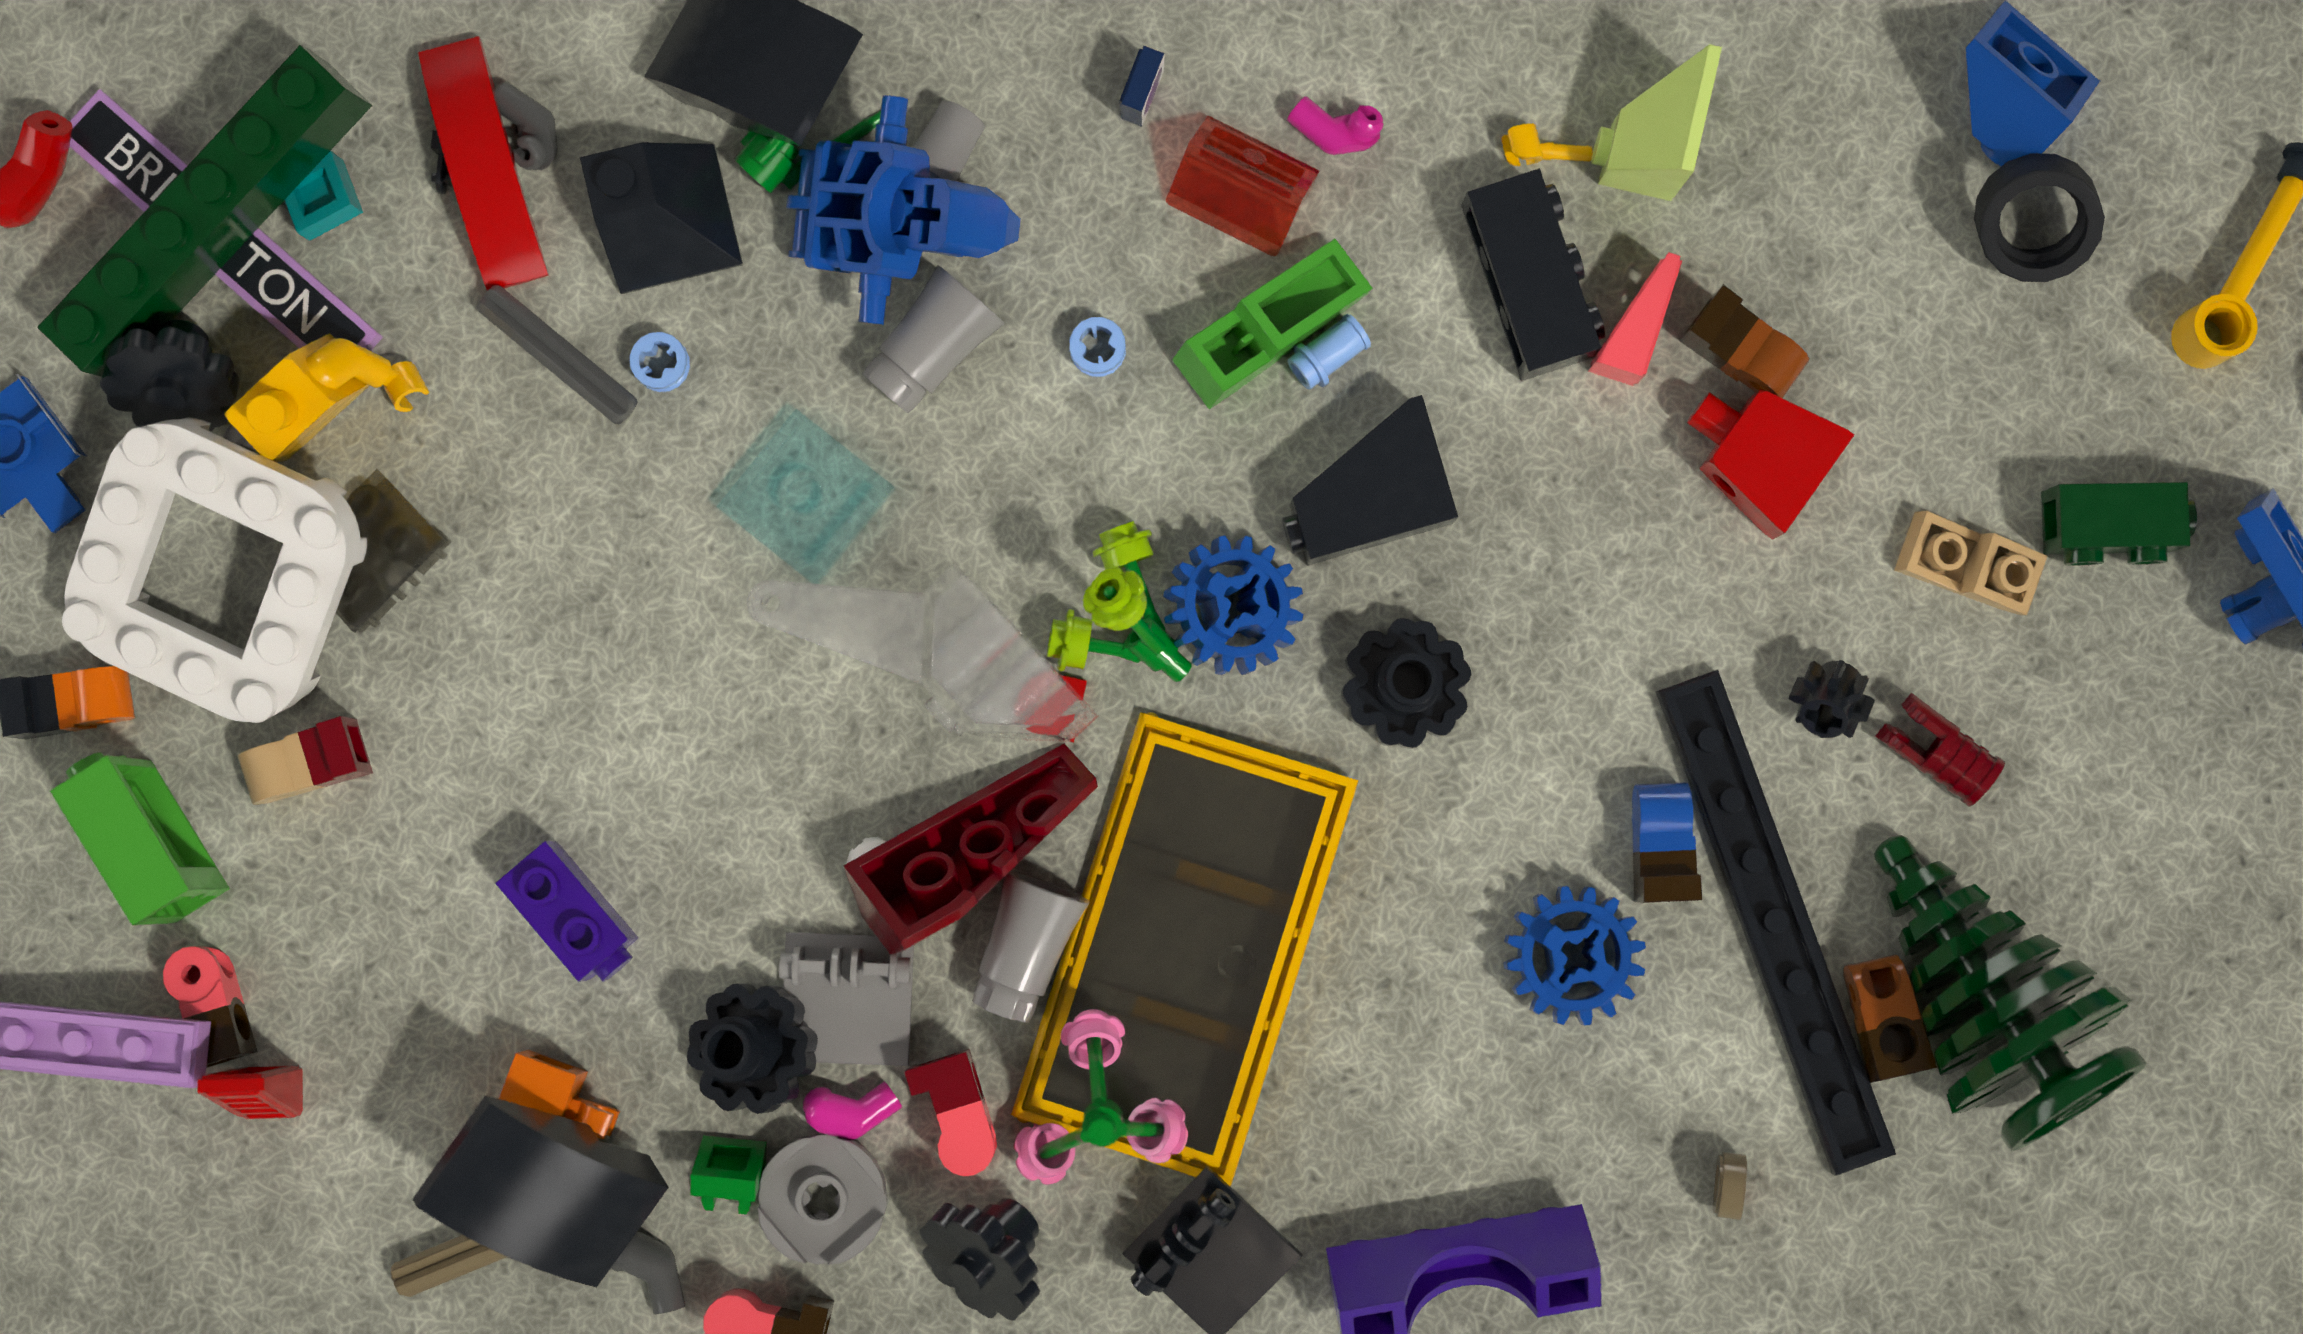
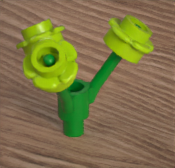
[1047,521,1192,682]

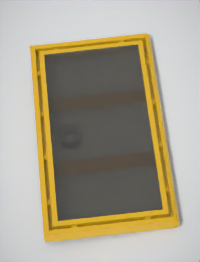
[1011,712,1359,1187]

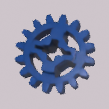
[1163,536,1304,675]
[1503,886,1646,1026]

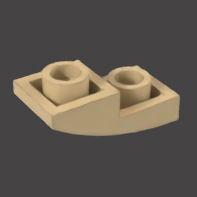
[1894,511,2048,615]

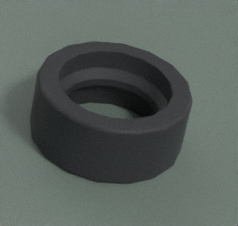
[1974,153,2105,282]

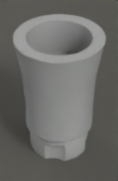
[863,265,1005,413]
[972,870,1090,1023]

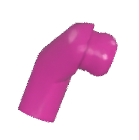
[1287,96,1384,155]
[802,1081,902,1140]

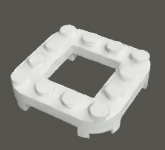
[62,417,367,723]

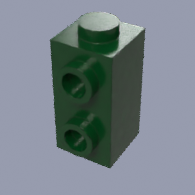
[2041,482,2197,566]

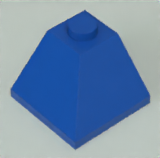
[1966,0,2100,166]

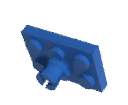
[2220,488,2303,646]

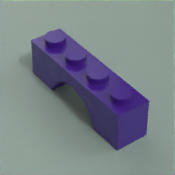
[1326,1204,1602,1334]

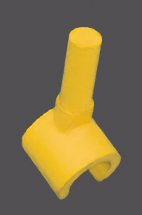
[1501,123,1593,166]

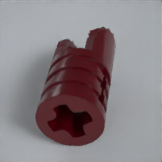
[1875,693,2005,807]

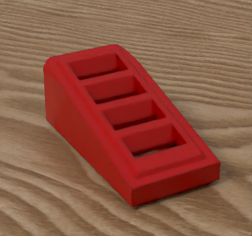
[197,1065,303,1119]

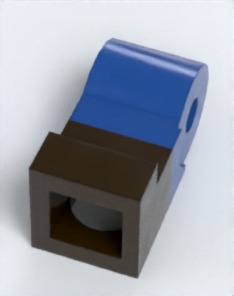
[1632,782,1702,903]

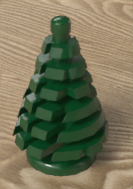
[1874,835,2147,1152]

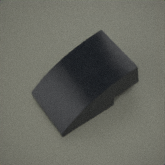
[644,0,863,146]
[412,1095,669,1288]

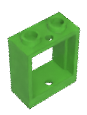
[50,753,230,925]

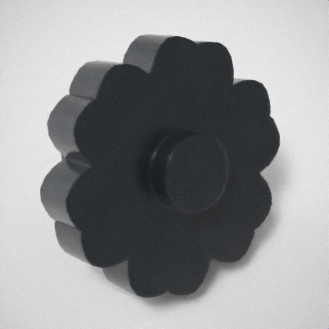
[100,320,240,432]
[1341,618,1472,749]
[687,983,818,1114]
[920,1198,1040,1321]

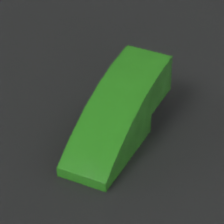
[1172,239,1373,410]

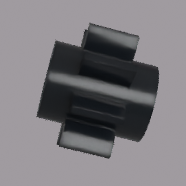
[1789,660,1875,739]

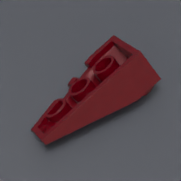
[843,743,1098,955]

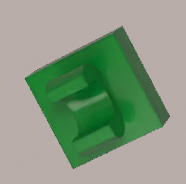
[690,1135,767,1215]

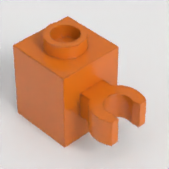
[499,1050,620,1139]

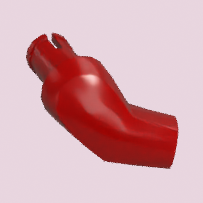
[0,110,73,229]

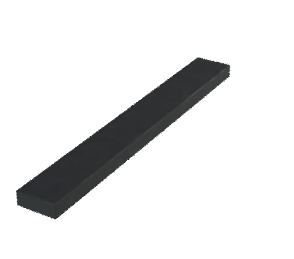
[1656,670,1896,1176]

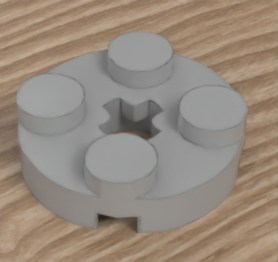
[757,1133,889,1265]

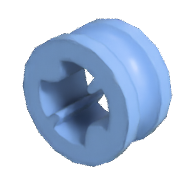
[1070,317,1126,377]
[630,332,690,392]

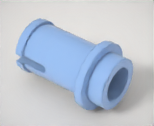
[1287,314,1371,390]

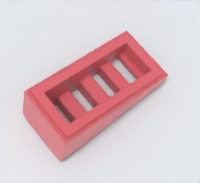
[1588,252,1682,386]

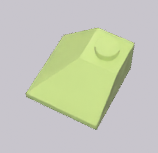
[1591,44,1722,201]

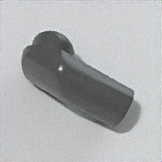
[494,82,558,170]
[611,1232,685,1315]

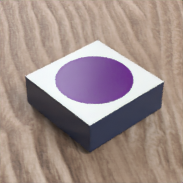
[1119,46,1165,127]

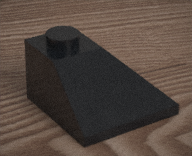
[580,142,743,294]

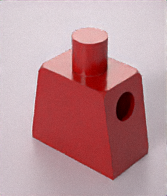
[1687,389,1855,540]

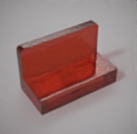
[1166,115,1320,256]

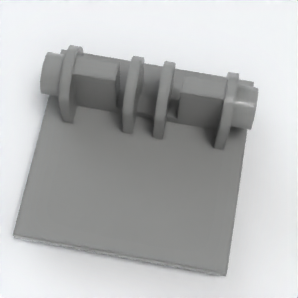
[779,932,914,1066]

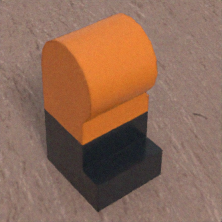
[0,666,135,740]

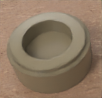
[1713,1152,1747,1220]

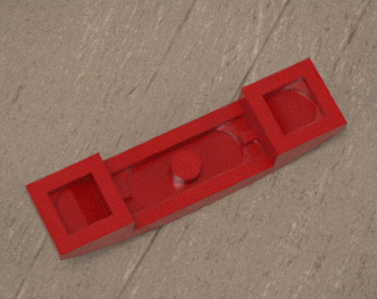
[418,36,549,291]

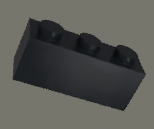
[1461,168,1605,382]

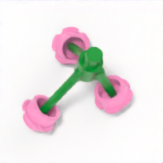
[1014,1009,1188,1185]

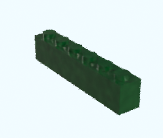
[37,45,373,377]

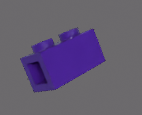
[495,841,639,982]

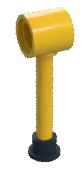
[2171,142,2303,369]

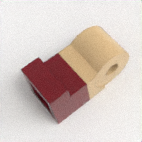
[238,716,373,805]

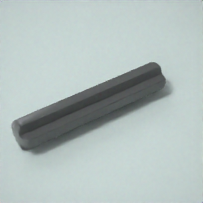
[477,285,638,425]

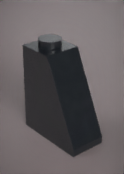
[1282,395,1458,566]

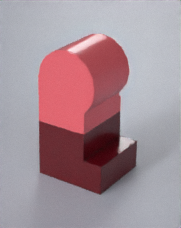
[904,1049,997,1176]

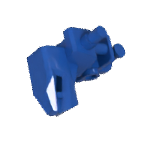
[786,95,1021,325]

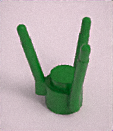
[734,110,881,193]

